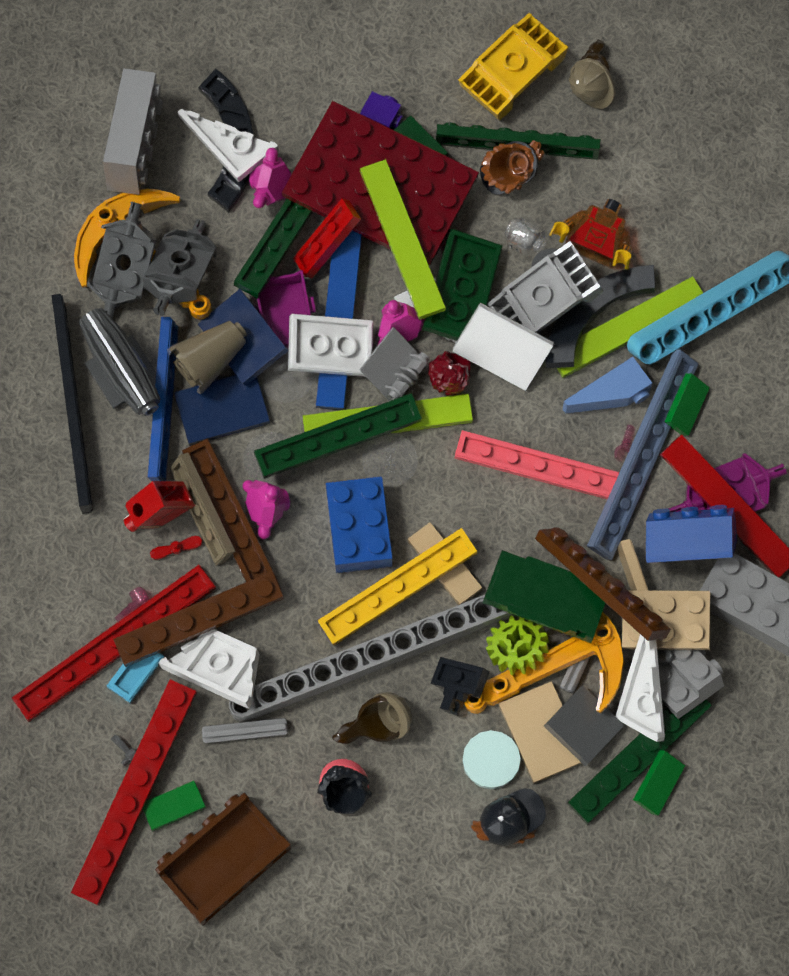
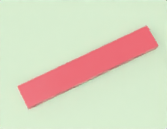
[454,430,619,499]

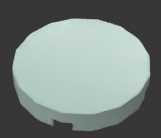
[462,730,521,789]

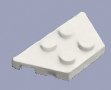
[159,629,260,709]

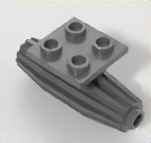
[79,308,161,416]

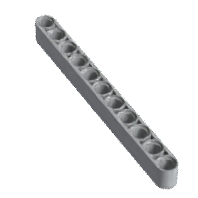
[229,595,515,722]

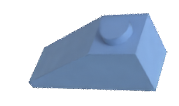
[563,357,652,413]

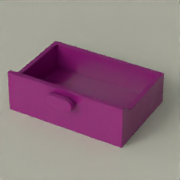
[257,270,316,350]

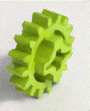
[486,616,549,675]

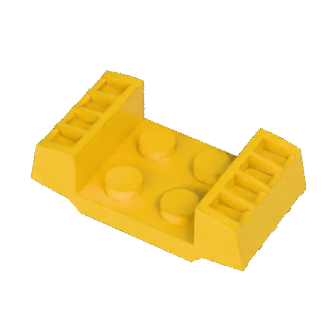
[458,13,569,121]

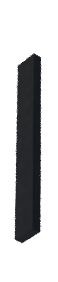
[51,294,93,514]

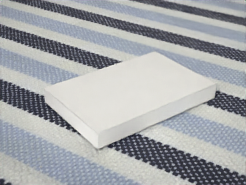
[453,303,554,391]
[288,314,373,377]

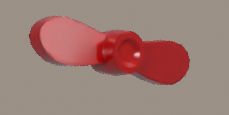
[150,535,202,560]

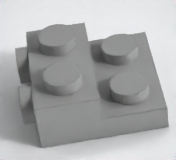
[658,650,724,719]

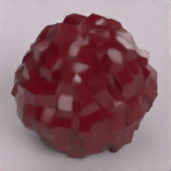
[428,351,471,396]

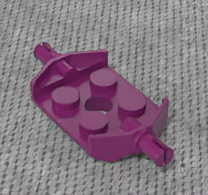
[668,453,787,512]

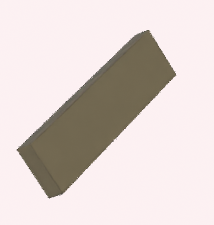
[170,453,235,566]

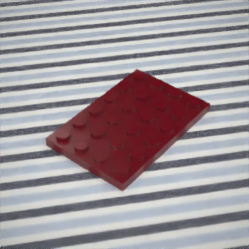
[282,100,479,267]

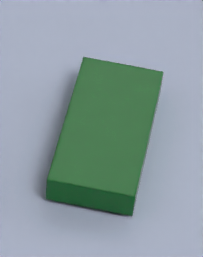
[664,373,710,436]
[633,750,685,816]
[143,781,206,832]

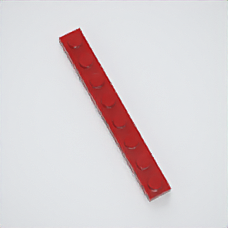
[71,679,197,905]

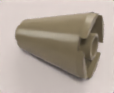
[167,321,247,394]

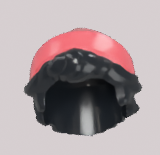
[317,759,372,814]

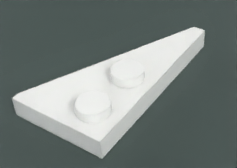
[177,109,279,182]
[615,634,665,742]

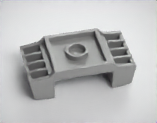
[487,241,604,336]

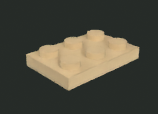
[622,590,711,650]

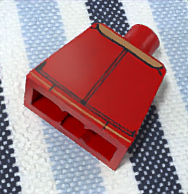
[124,481,195,532]

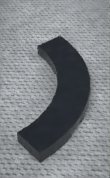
[198,68,253,213]
[546,265,655,368]

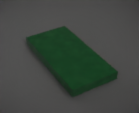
[422,229,503,341]

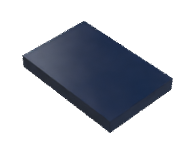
[198,289,289,386]
[174,375,270,446]

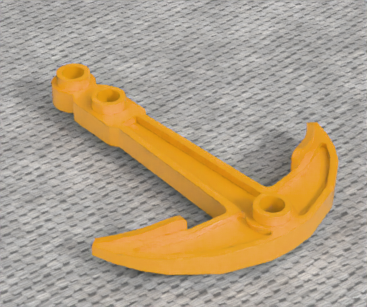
[74,189,212,319]
[464,612,624,714]

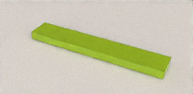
[360,159,445,320]
[557,276,703,378]
[302,394,473,434]

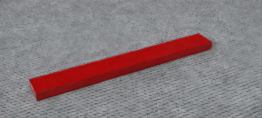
[12,565,216,722]

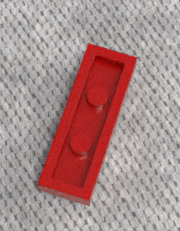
[293,198,361,279]

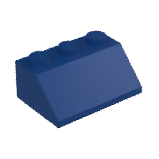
[646,505,738,563]

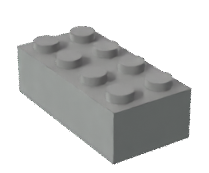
[103,68,163,195]
[700,553,789,657]

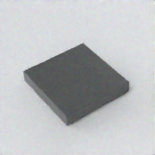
[544,685,624,766]

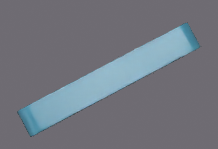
[627,251,789,364]

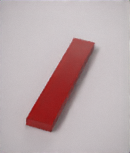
[660,434,789,577]

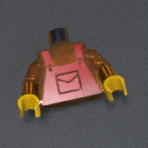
[549,199,632,270]

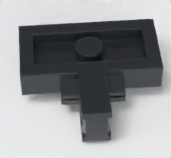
[430,657,490,716]

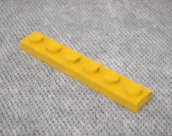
[317,528,478,646]

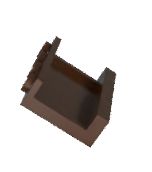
[155,792,291,926]

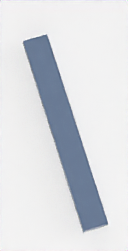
[587,350,698,560]

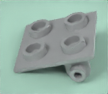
[359,327,430,401]

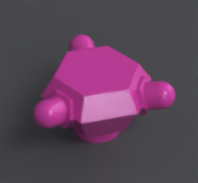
[249,148,291,209]
[377,300,425,346]
[242,480,290,539]

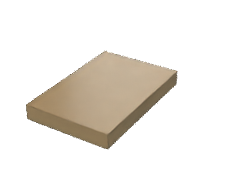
[498,681,582,784]

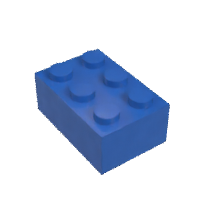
[326,477,392,573]

